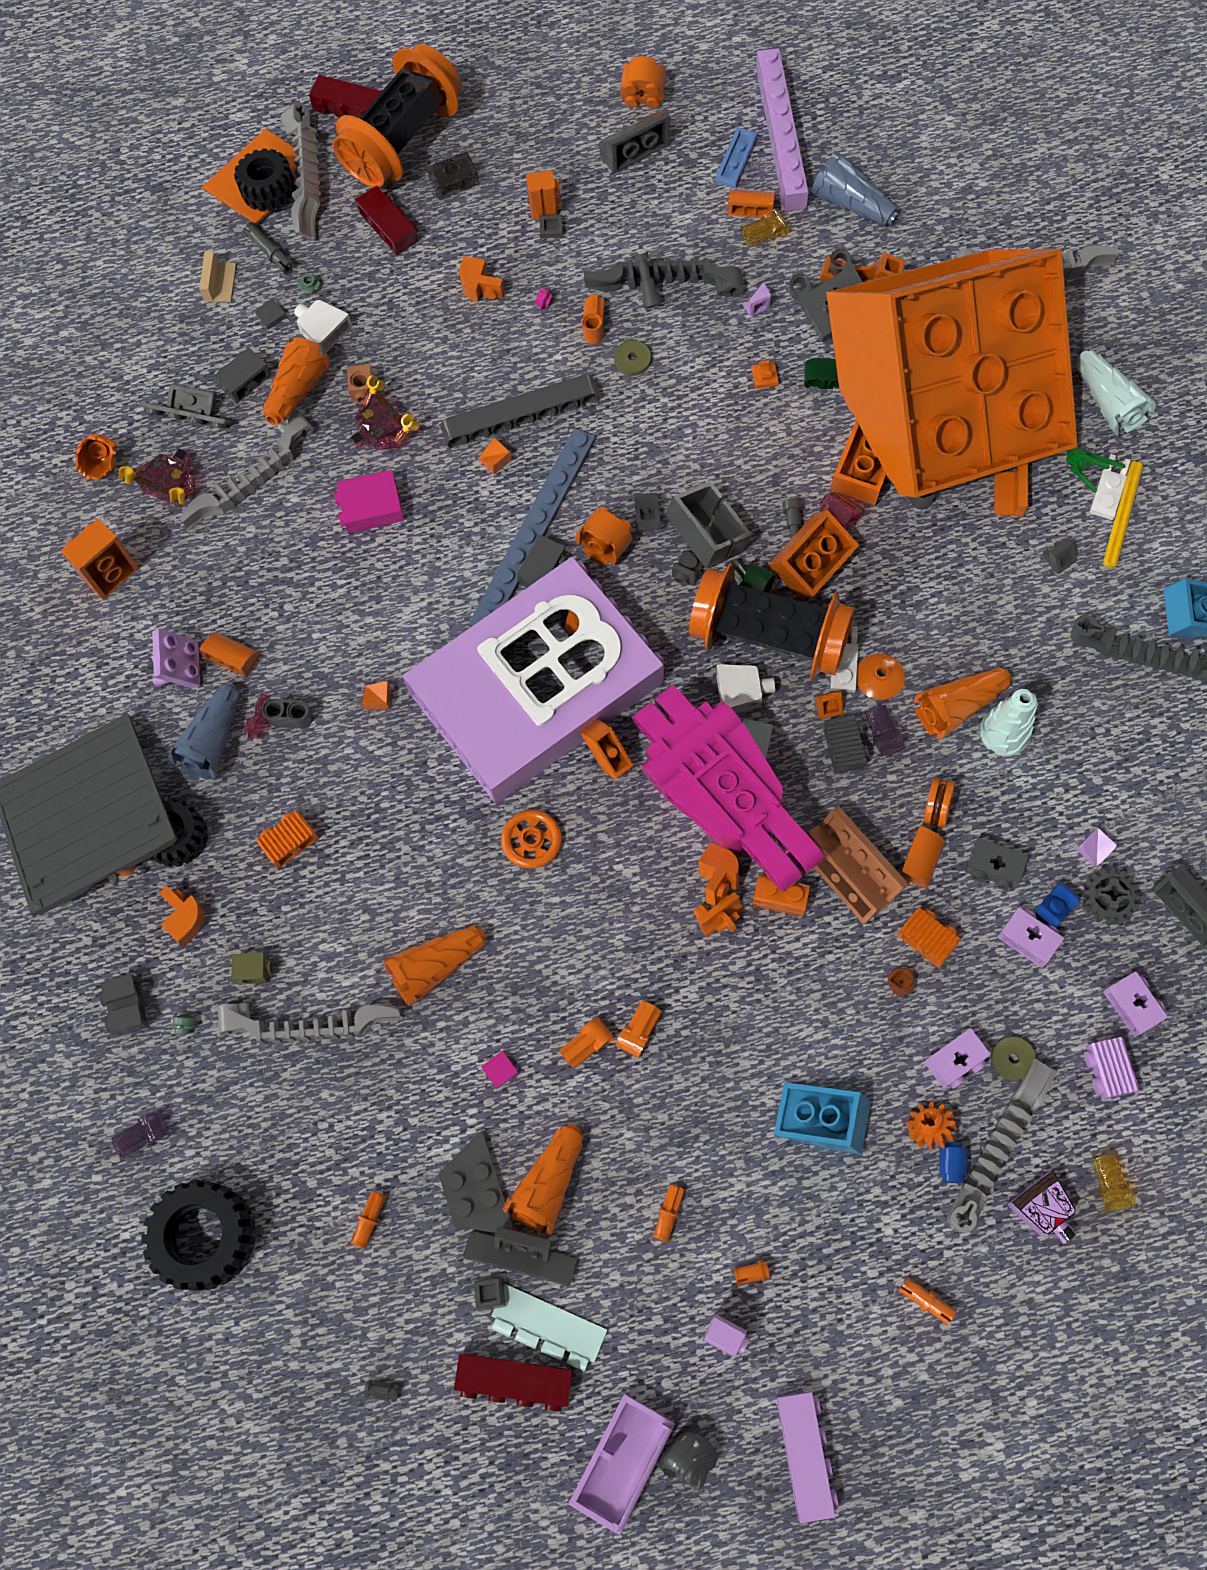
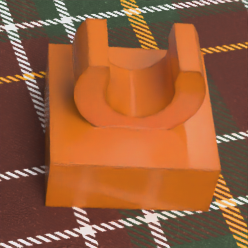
[751,360,779,389]

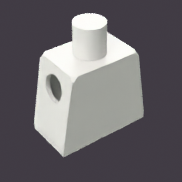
[294,300,352,355]
[716,664,775,713]

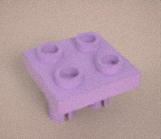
[151,628,200,688]

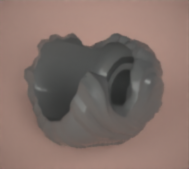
[659,1431,717,1491]

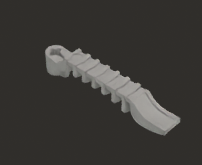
[281,102,321,241]
[954,246,1120,279]
[180,410,314,531]
[217,1003,403,1044]
[947,1059,1057,1233]

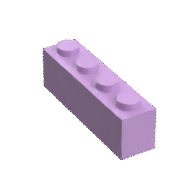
[776,1391,839,1523]

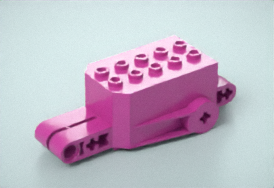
[632,685,825,892]

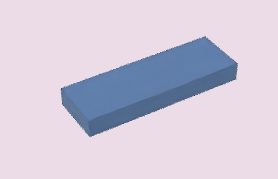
[715,127,758,188]

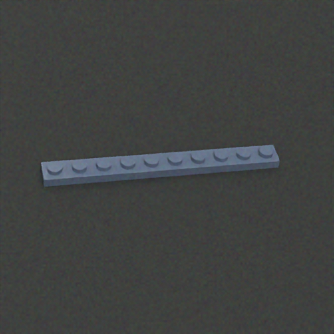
[468,428,595,627]

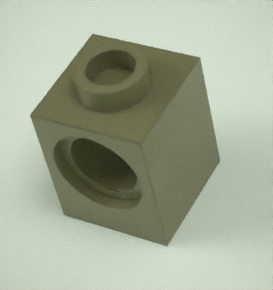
[231,952,273,984]

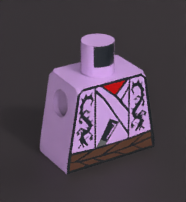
[1007,1170,1076,1244]

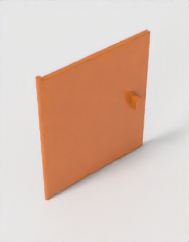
[200,127,320,225]

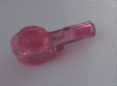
[244,694,268,740]

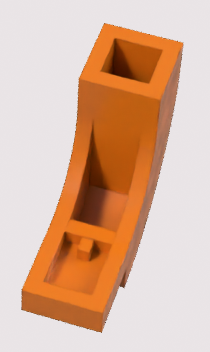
[819,252,905,282]

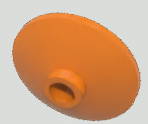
[856,654,905,700]

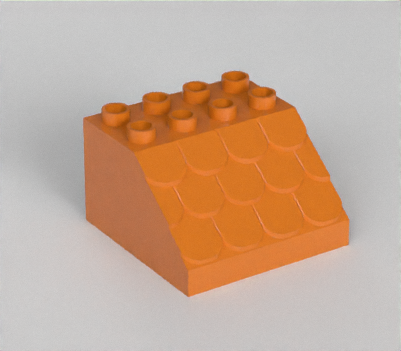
[826,249,1078,498]

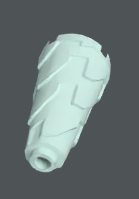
[1076,350,1156,436]
[979,689,1038,756]

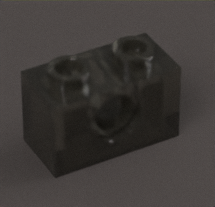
[426,151,480,200]

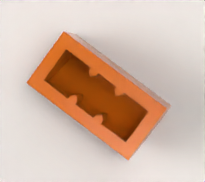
[727,189,774,218]
[199,633,261,678]
[900,826,945,889]

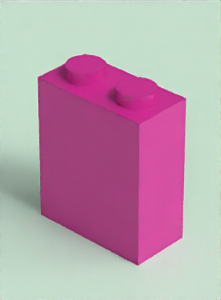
[334,470,404,534]

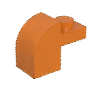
[459,256,505,302]
[698,842,739,906]
[159,885,204,947]

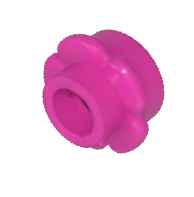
[534,287,553,309]

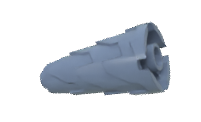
[811,152,899,227]
[168,683,240,780]

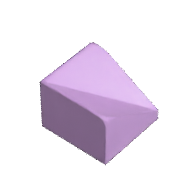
[743,283,771,316]
[1076,828,1117,867]

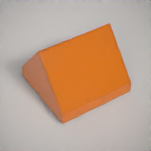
[814,691,844,719]

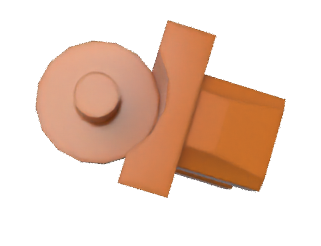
[694,892,743,937]

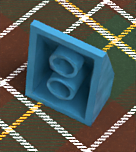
[1163,578,1207,638]
[774,1082,871,1155]

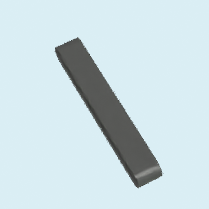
[440,374,600,448]

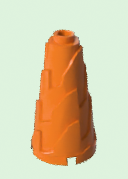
[263,337,330,425]
[914,667,1011,739]
[383,925,487,1006]
[502,1124,584,1235]

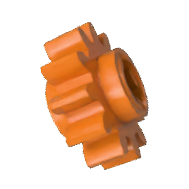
[906,1101,957,1151]

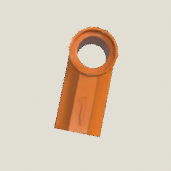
[582,295,605,344]
[615,1001,662,1058]
[559,1017,615,1069]

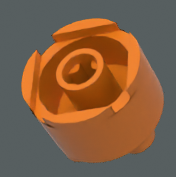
[620,56,666,108]
[576,507,632,565]

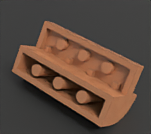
[806,806,909,925]

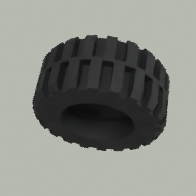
[141,1180,256,1291]

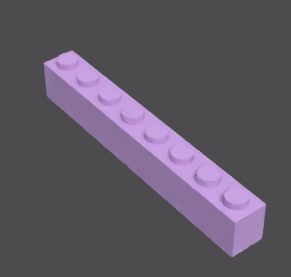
[756,48,808,211]

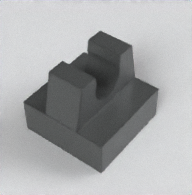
[1043,539,1077,574]

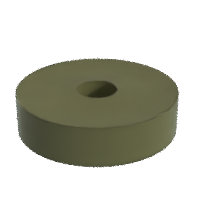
[614,340,651,376]
[991,1037,1036,1081]

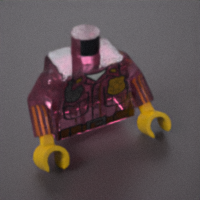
[350,375,419,451]
[118,449,196,508]

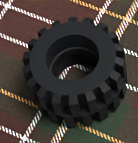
[234,148,296,212]
[151,798,208,867]

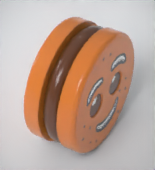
[924,777,955,828]

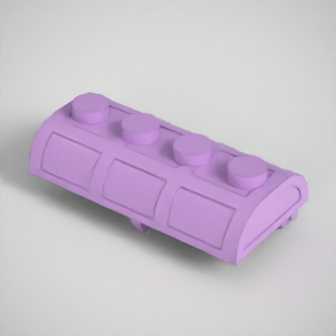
[568,1394,675,1535]

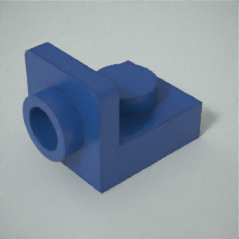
[1035,882,1081,928]

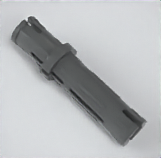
[243,222,295,274]

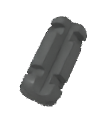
[364,1380,399,1402]

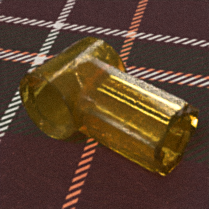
[740,209,789,247]
[1091,1154,1135,1214]

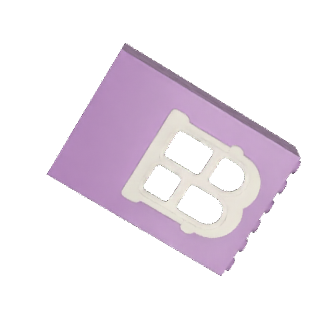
[402,557,664,804]

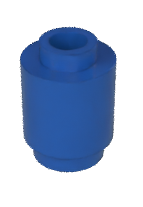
[939,1142,968,1184]

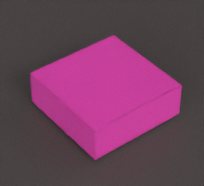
[481,1051,518,1089]

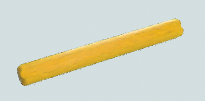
[1103,461,1143,568]

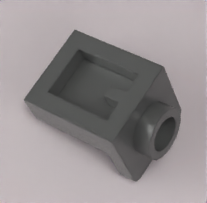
[672,550,704,586]

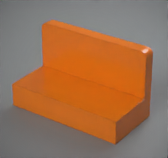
[994,463,1028,517]

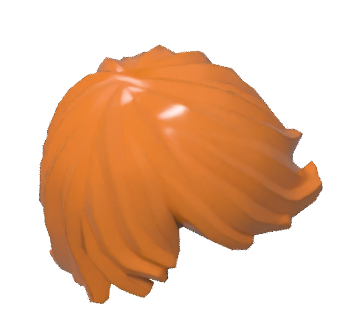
[74,433,117,480]

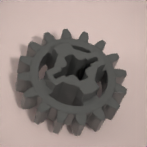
[1080,868,1141,926]

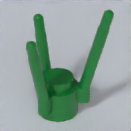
[1066,447,1125,493]

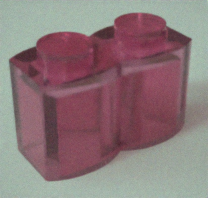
[820,492,865,528]

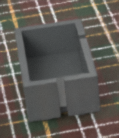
[665,481,752,568]

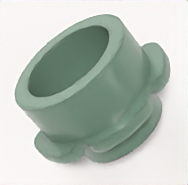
[298,274,320,294]
[170,1016,197,1034]

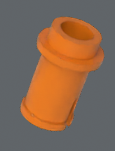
[733,1260,770,1286]

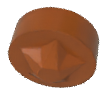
[888,968,916,996]

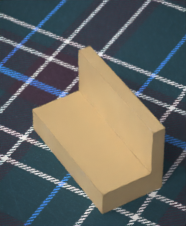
[199,251,236,302]

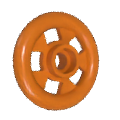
[501,810,562,869]

